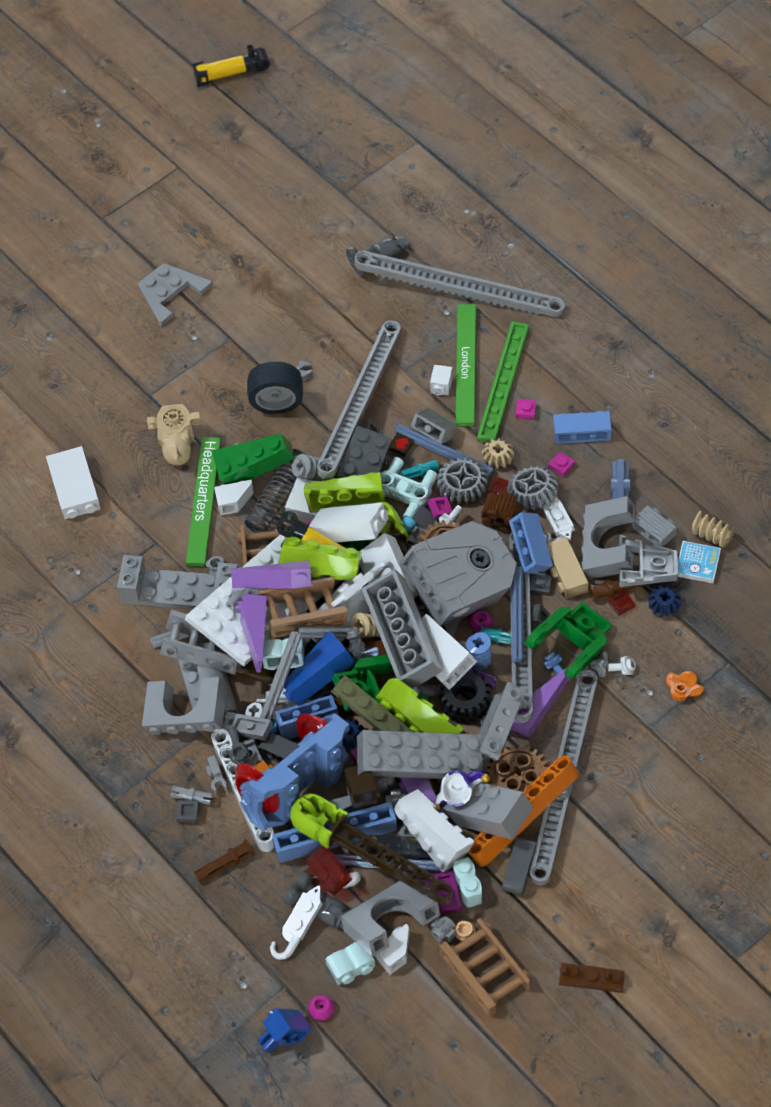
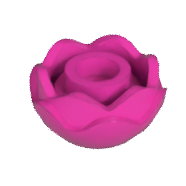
[469,610,493,633]
[308,995,335,1021]

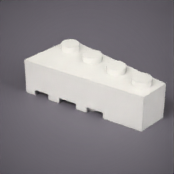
[393,789,475,872]

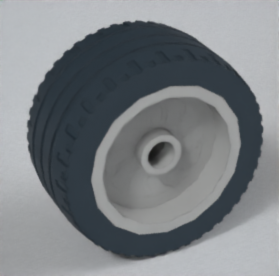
[247,361,303,414]

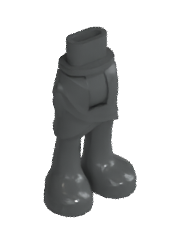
[346,236,410,276]
[283,870,349,930]

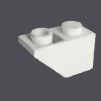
[214,480,254,516]
[375,924,410,975]

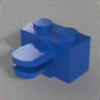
[258,1008,313,1053]

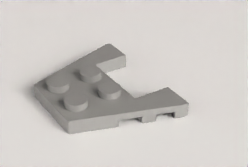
[137,263,213,327]
[618,535,678,587]

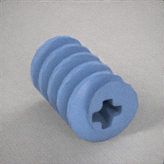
[466,632,492,671]

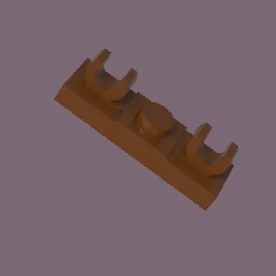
[559,963,625,993]

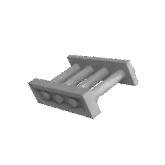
[160,610,237,675]
[478,682,526,772]

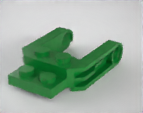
[525,601,613,680]
[332,654,431,716]

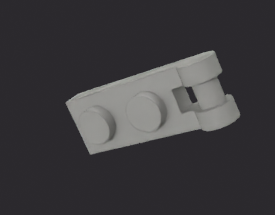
[222,712,273,741]

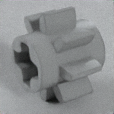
[386,789,406,815]
[430,917,456,943]

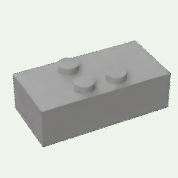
[442,782,534,839]

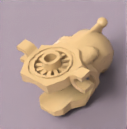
[147,404,201,466]

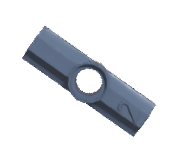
[611,459,630,499]

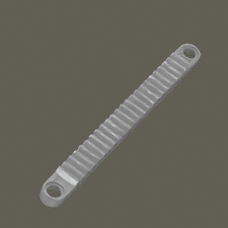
[354,251,565,317]
[317,320,401,479]
[509,532,533,723]
[530,669,597,886]

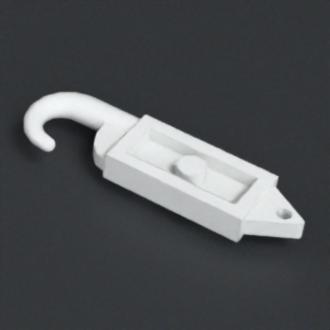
[542,496,575,541]
[331,559,389,608]
[270,886,323,960]

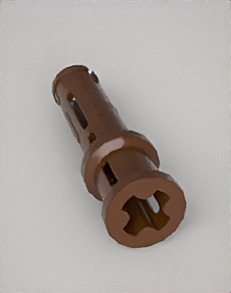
[588,580,648,601]
[194,839,255,883]

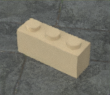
[547,537,588,600]

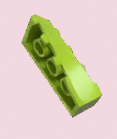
[303,472,385,513]
[278,537,362,581]
[376,678,464,734]

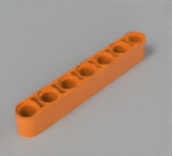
[467,756,579,867]

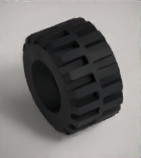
[440,669,490,724]

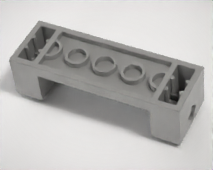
[117,555,238,609]

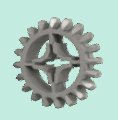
[437,457,488,505]
[507,465,559,511]

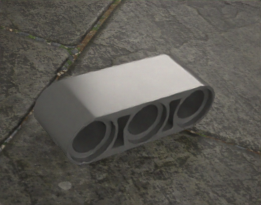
[257,732,298,763]
[502,836,537,895]

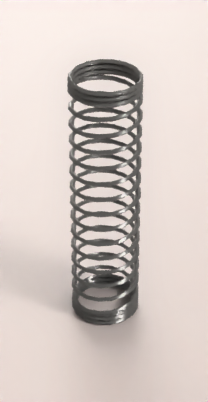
[244,449,306,533]

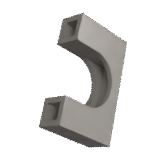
[581,496,635,580]
[142,677,227,735]
[341,881,440,957]

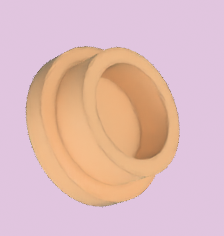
[454,921,475,941]

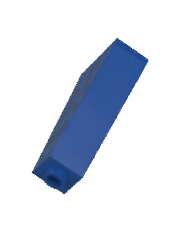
[283,631,355,706]

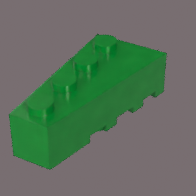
[212,433,295,484]

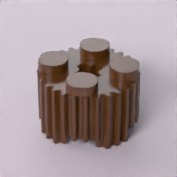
[481,492,524,534]

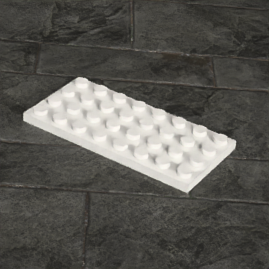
[185,535,341,666]

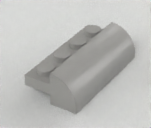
[178,643,238,714]

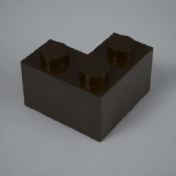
[344,766,381,812]

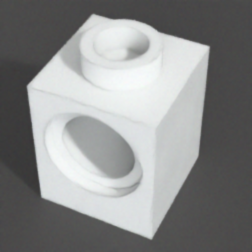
[430,365,453,395]

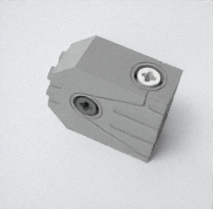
[400,521,517,627]

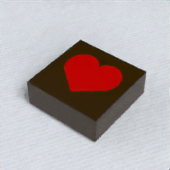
[390,433,414,457]

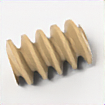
[692,511,735,548]
[350,613,381,639]

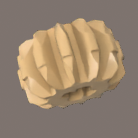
[482,438,514,470]

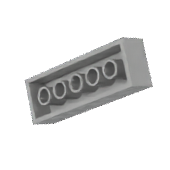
[362,569,443,689]
[357,730,482,779]

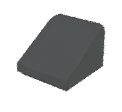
[412,506,438,530]

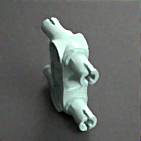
[381,457,437,518]

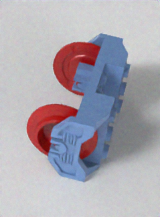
[235,713,349,832]

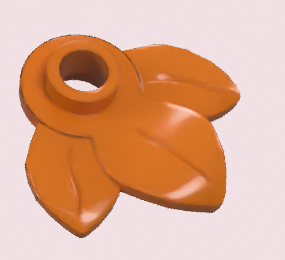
[666,671,704,702]

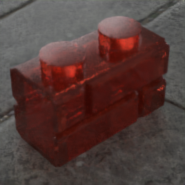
[305,845,352,895]

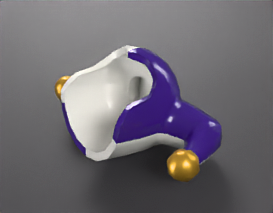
[434,770,490,812]

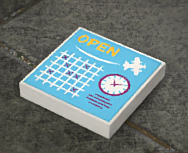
[678,541,721,583]

